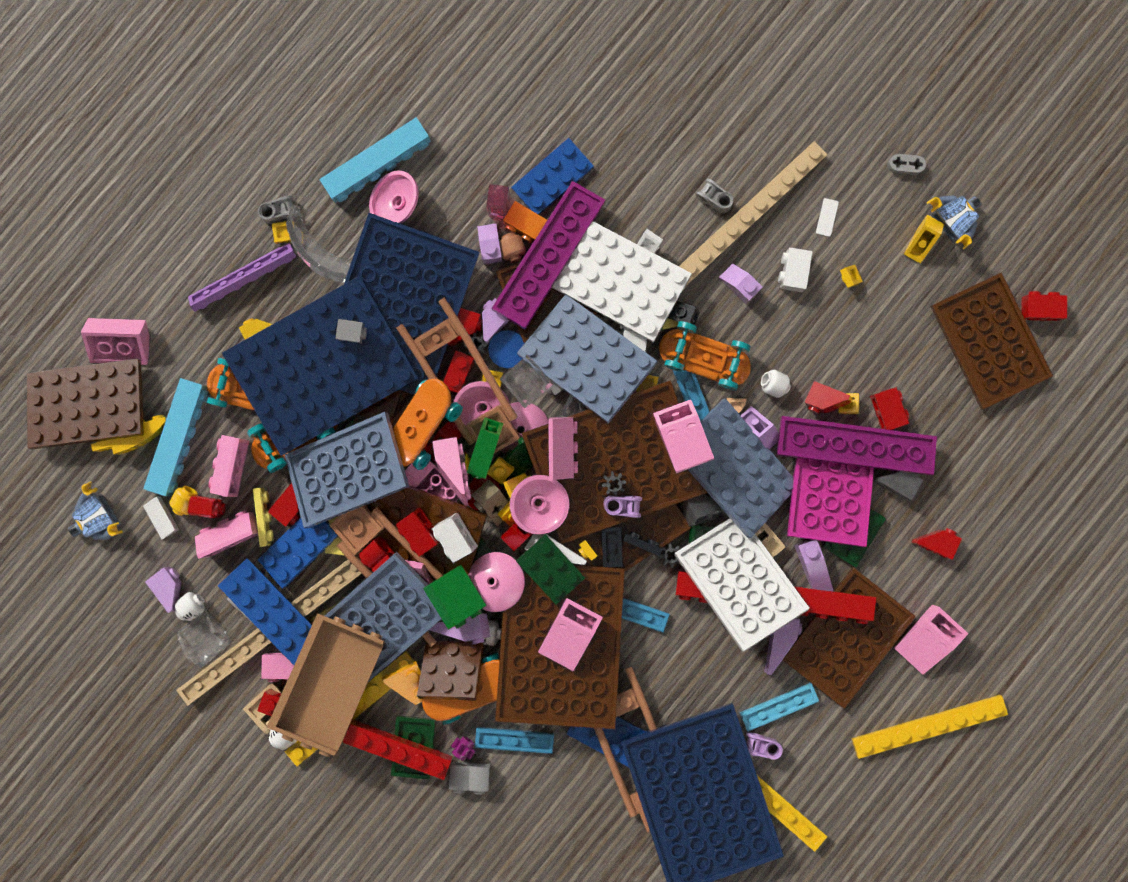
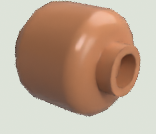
[499,233,526,263]

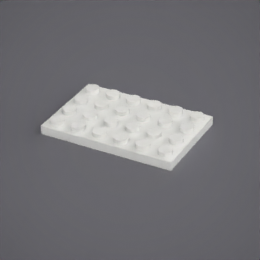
[552,221,692,343]
[675,519,809,652]

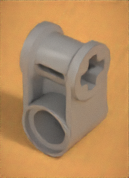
[696,179,733,213]
[258,196,298,224]

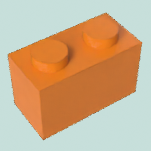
[503,201,547,244]

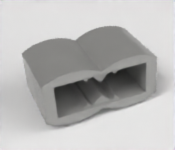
[449,762,491,794]

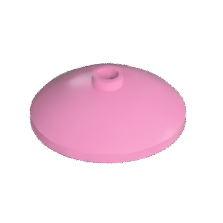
[369,171,419,224]
[453,381,510,425]
[501,402,549,454]
[510,475,569,534]
[468,552,525,612]

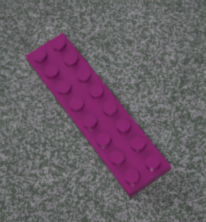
[492,181,605,329]
[777,416,937,476]

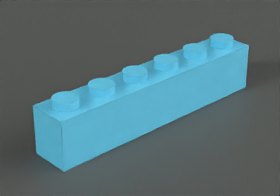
[319,117,431,203]
[143,378,208,496]

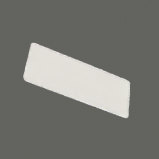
[816,198,839,236]

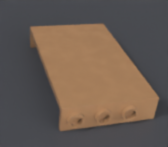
[267,613,385,758]

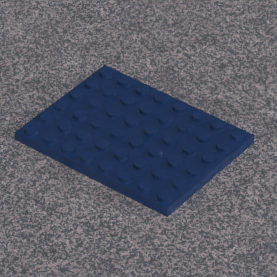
[344,213,480,395]
[222,276,419,456]
[620,703,784,882]

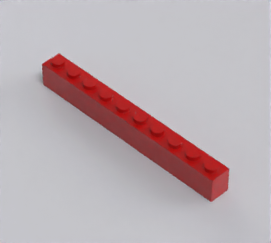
[675,571,876,624]
[257,689,453,780]

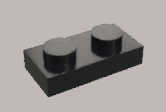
[602,527,623,567]
[623,532,663,556]

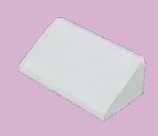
[143,496,179,539]

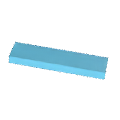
[740,682,819,732]

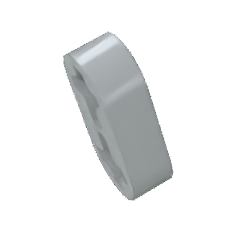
[887,154,926,175]

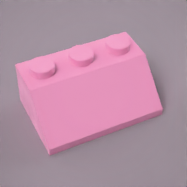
[81,318,150,365]
[549,417,578,480]
[208,435,249,497]
[195,510,258,559]

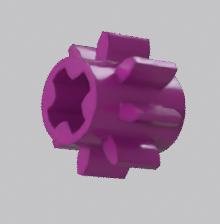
[451,736,476,761]

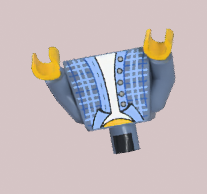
[927,195,981,249]
[68,481,123,540]

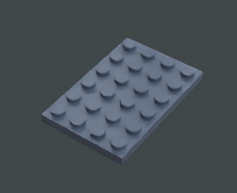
[517,294,657,423]
[688,398,793,538]
[285,412,409,528]
[325,552,441,682]

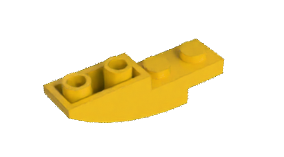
[91,415,167,455]

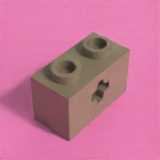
[471,480,508,526]

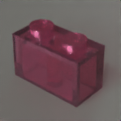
[486,184,510,221]

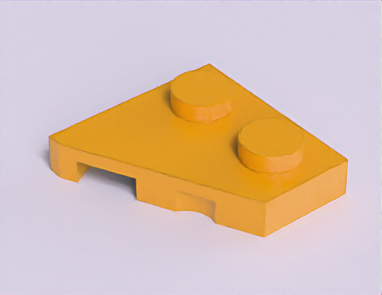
[382,661,422,705]

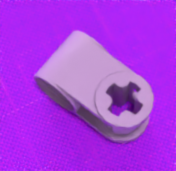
[603,495,642,517]
[746,732,783,759]

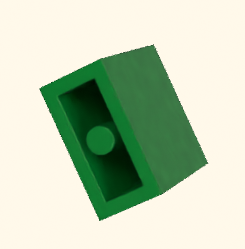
[467,417,504,479]
[423,565,486,629]

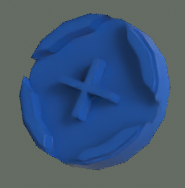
[488,330,525,369]

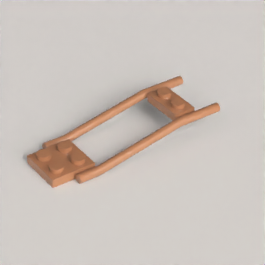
[396,297,521,453]
[330,505,443,647]
[594,666,657,832]

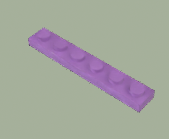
[188,242,296,312]

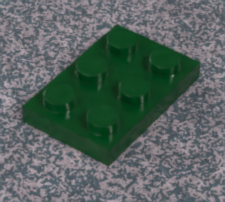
[822,509,886,568]
[516,534,585,605]
[391,715,436,779]

